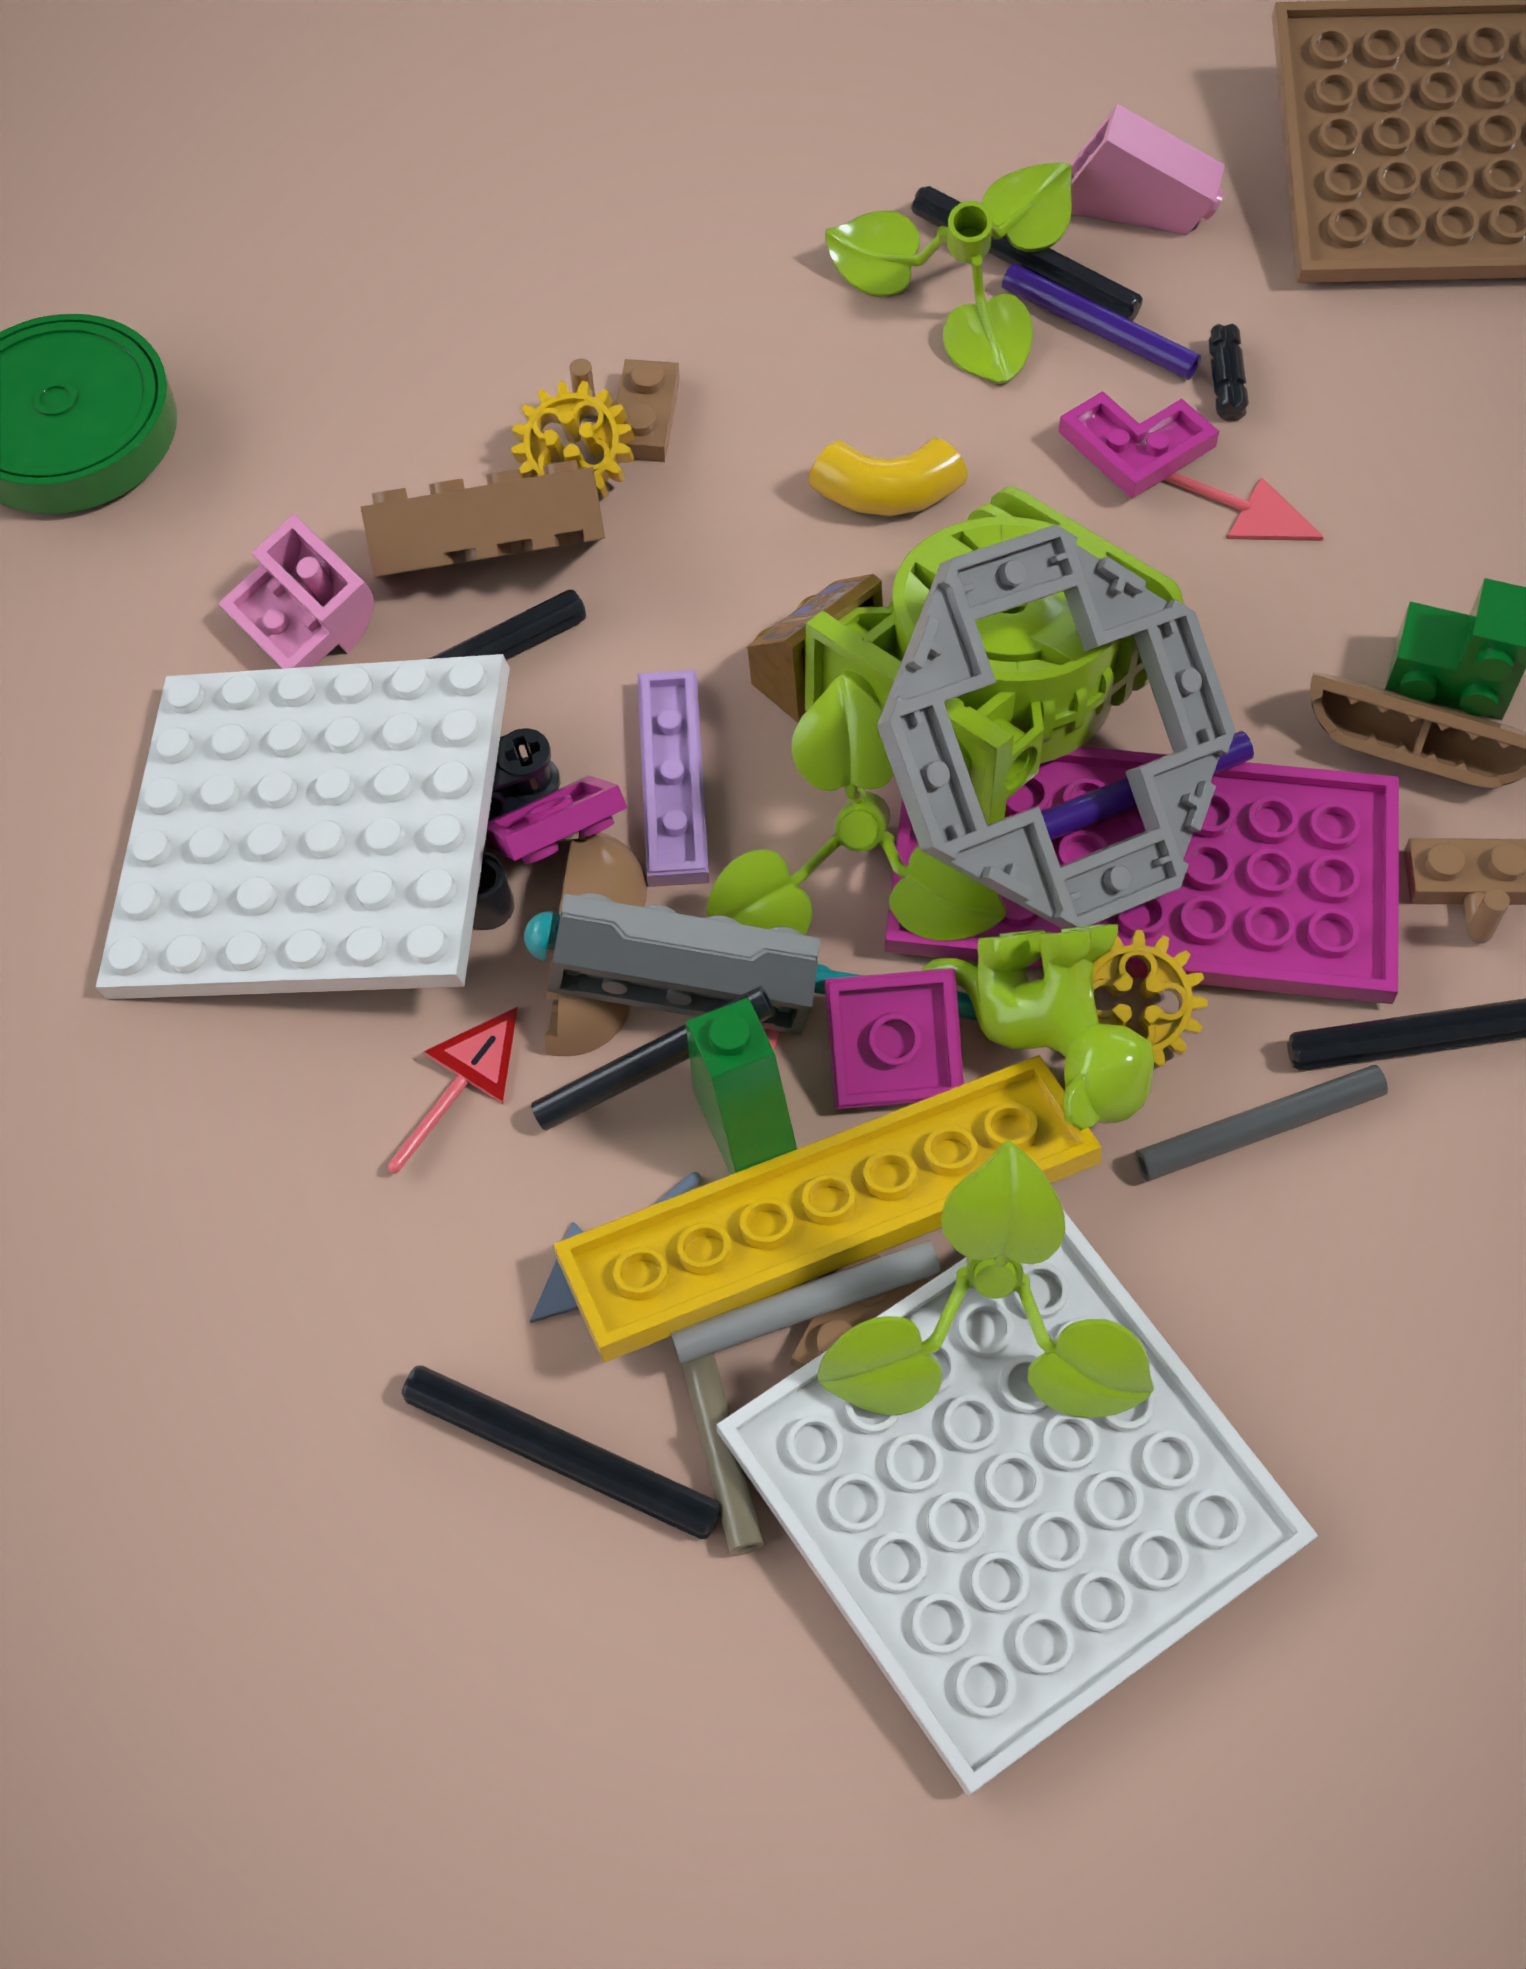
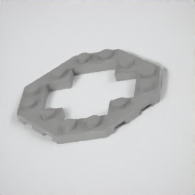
[877,524,1235,929]

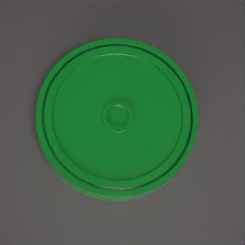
[0,314,177,514]

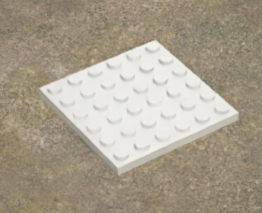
[95,654,510,999]
[717,1210,1318,1797]

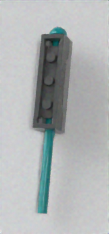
[524,893,977,1035]

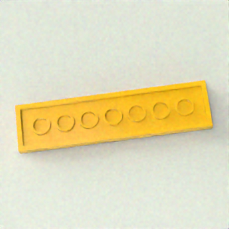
[553,1055,1102,1363]

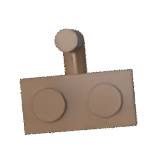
[569,359,680,462]
[1404,838,1526,944]

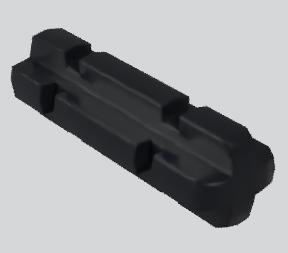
[1208,323,1249,420]

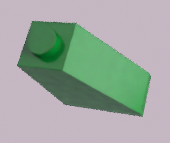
[686,997,797,1175]

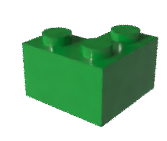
[1385,578,1526,720]

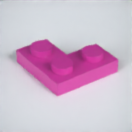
[1058,391,1219,499]

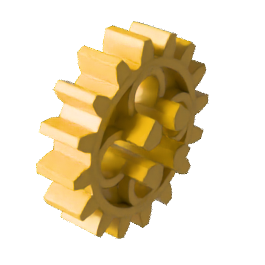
[511,381,635,498]
[1092,930,1208,1069]

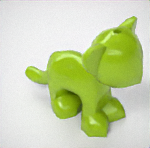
[921,924,1154,1130]

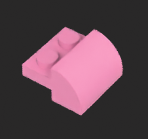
[218,514,374,669]

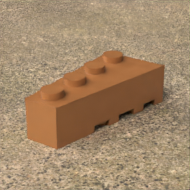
[360,460,605,577]

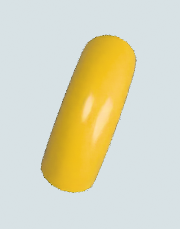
[808,438,968,517]

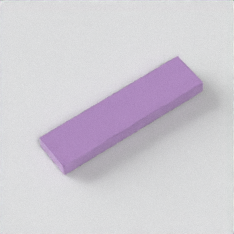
[638,670,709,887]

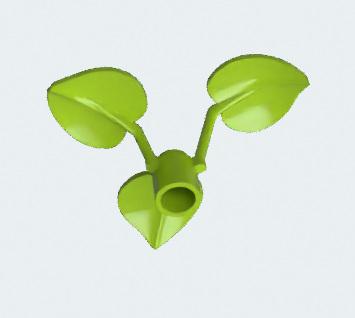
[825,162,1072,384]
[706,675,1006,941]
[817,1140,1154,1418]

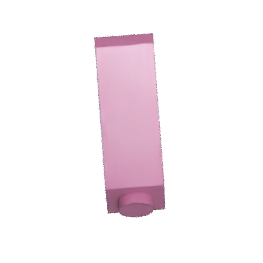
[1070,103,1225,235]

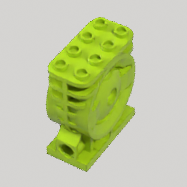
[805,486,1184,825]

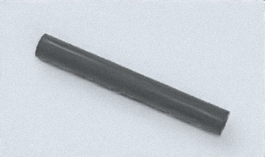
[1135,1065,1388,1181]

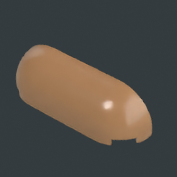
[1310,673,1526,788]
[545,832,647,1056]

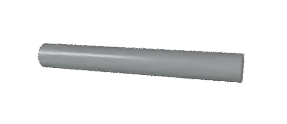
[671,1240,941,1364]

